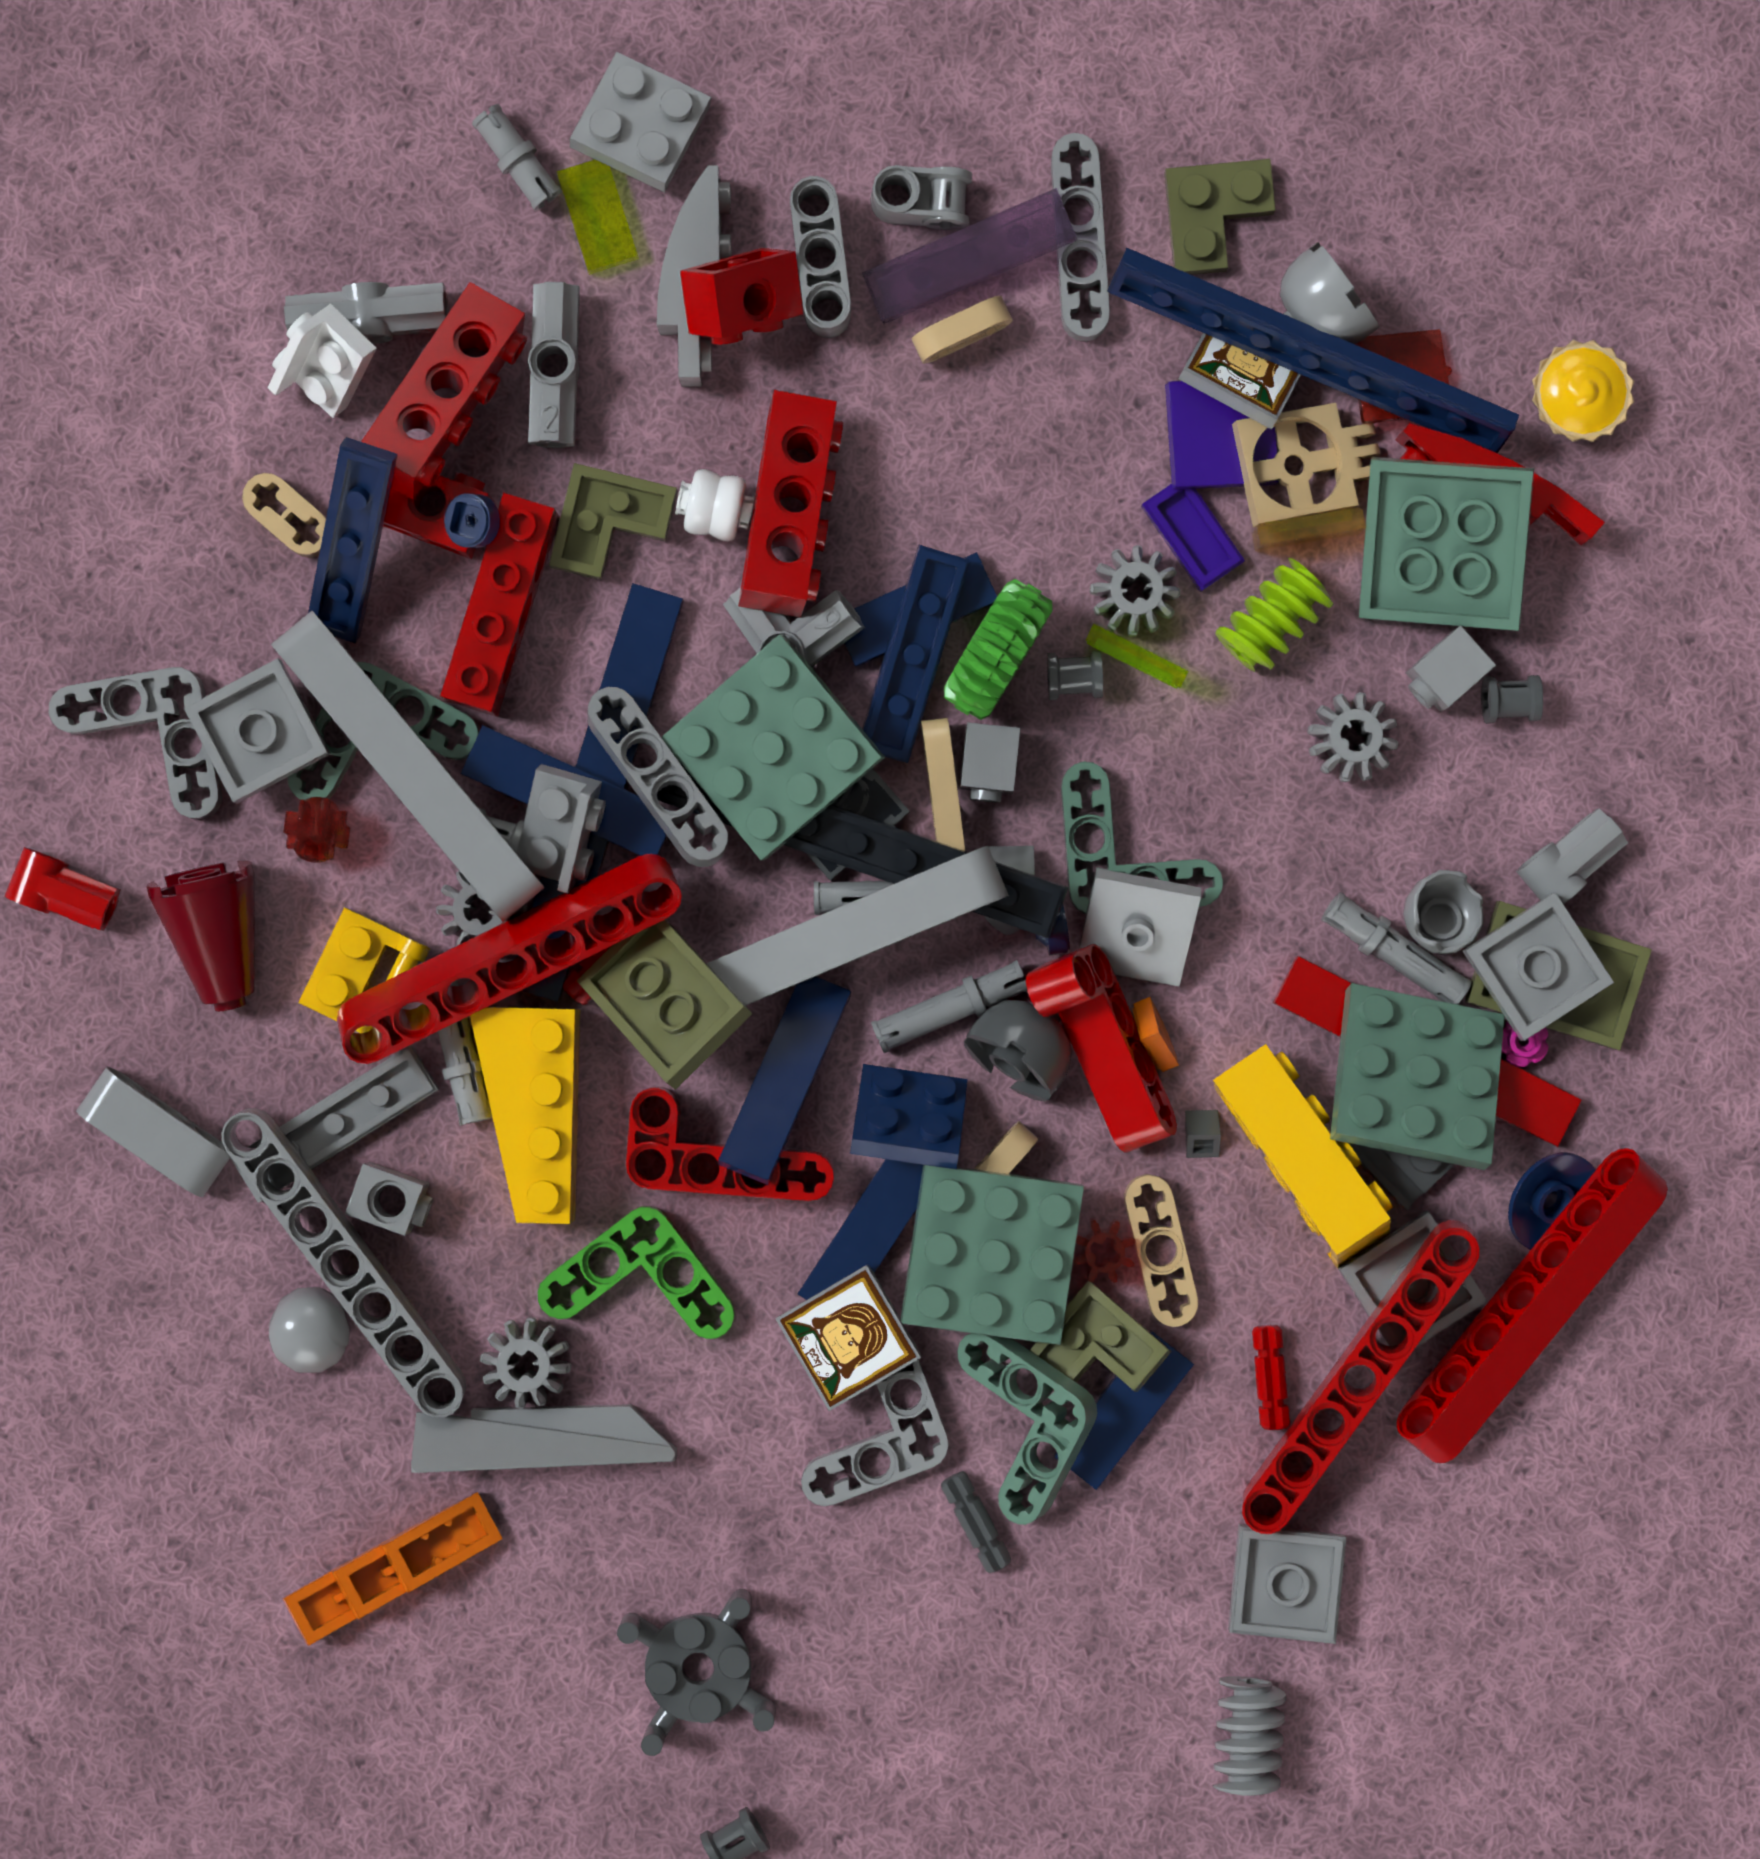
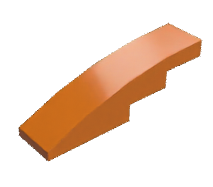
[282,1492,503,1646]

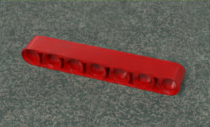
[337,854,682,1064]
[1396,1148,1668,1463]
[1242,1220,1480,1534]

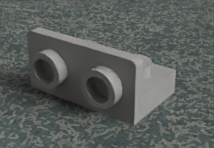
[517,764,606,894]

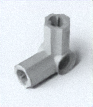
[723,588,865,669]

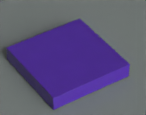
[1165,381,1279,489]

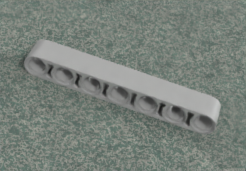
[271,611,545,922]
[707,846,1009,1006]
[221,1108,466,1418]

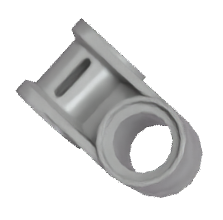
[870,165,973,230]

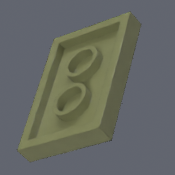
[1465,901,1652,1050]
[577,919,753,1090]

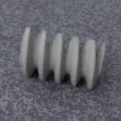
[1213,1676,1286,1796]

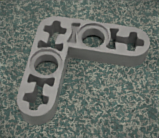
[49,667,222,819]
[801,1359,949,1506]

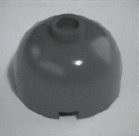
[964,1000,1072,1102]

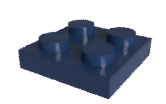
[850,1064,968,1169]

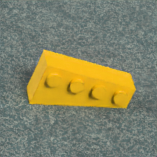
[470,1007,580,1224]
[1213,1044,1393,1269]

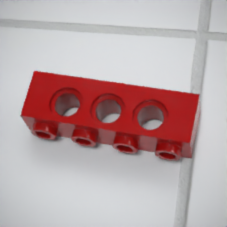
[361,282,527,500]
[738,390,843,617]
[440,492,560,717]

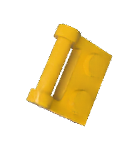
[298,907,431,1033]

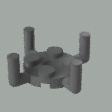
[617,1589,776,1756]

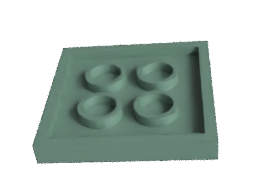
[1359,457,1535,631]
[661,634,885,861]
[1330,983,1504,1170]
[900,1165,1084,1345]

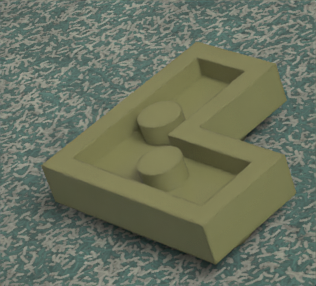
[1164,159,1275,275]
[549,463,678,580]
[1029,1280,1172,1392]

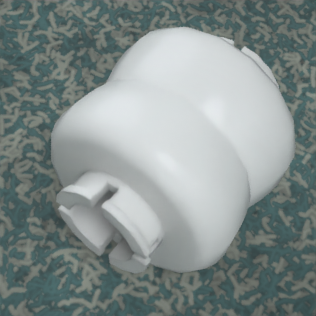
[675,469,755,541]

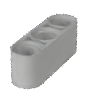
[790,176,851,338]
[76,1066,230,1197]

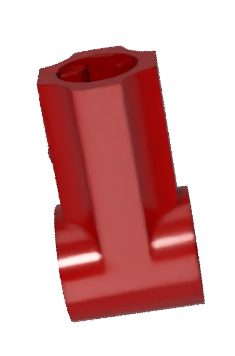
[4,847,121,931]

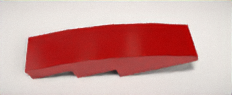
[1395,423,1605,545]

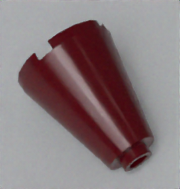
[146,860,255,1012]

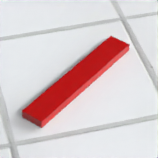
[1273,956,1582,1147]

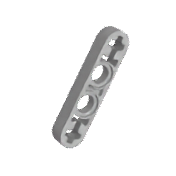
[1051,133,1110,342]
[587,687,728,867]

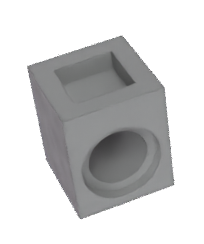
[1405,625,1496,712]
[960,722,1020,803]
[345,1162,433,1236]

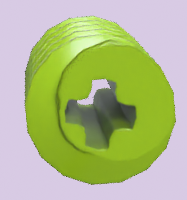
[1215,558,1334,672]

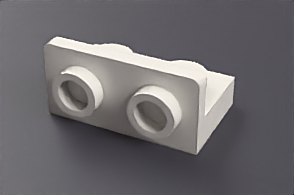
[268,303,377,418]

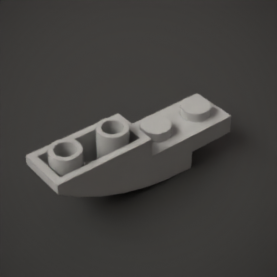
[657,165,732,387]

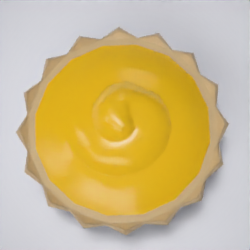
[1532,339,1635,442]

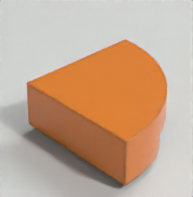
[1132,997,1179,1072]

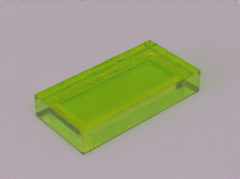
[556,159,639,275]
[1085,622,1189,689]

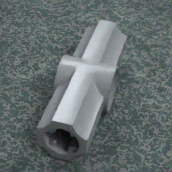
[284,282,449,344]
[528,282,580,448]

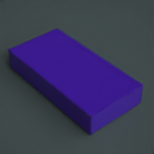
[1141,484,1245,592]

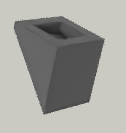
[1185,1110,1221,1158]

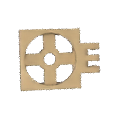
[1232,403,1380,528]

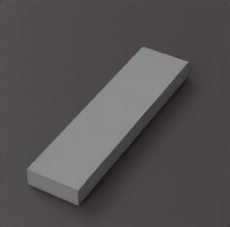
[230,1045,440,1203]

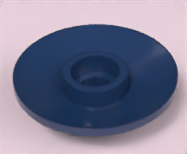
[1508,1152,1595,1250]

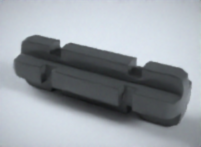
[941,1471,1011,1573]

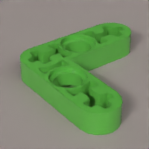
[537,1206,735,1339]

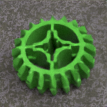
[944,579,1053,720]

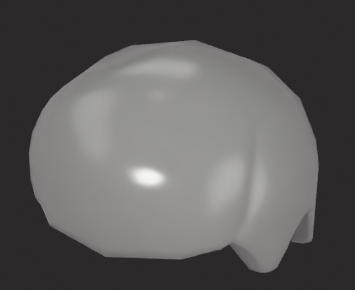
[1403,870,1483,954]
[269,1287,350,1373]

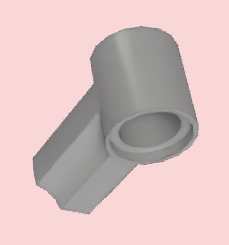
[1516,808,1628,904]

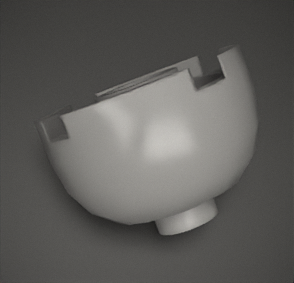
[1280,242,1380,344]

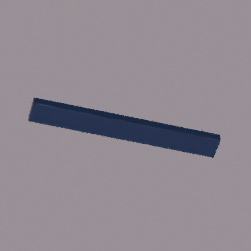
[1107,247,1519,454]
[516,583,684,1002]

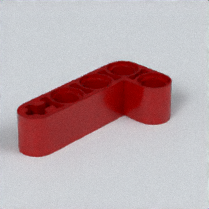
[1026,944,1177,1153]
[626,1087,834,1201]

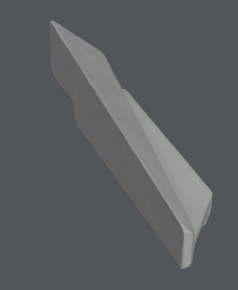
[411,1404,677,1473]

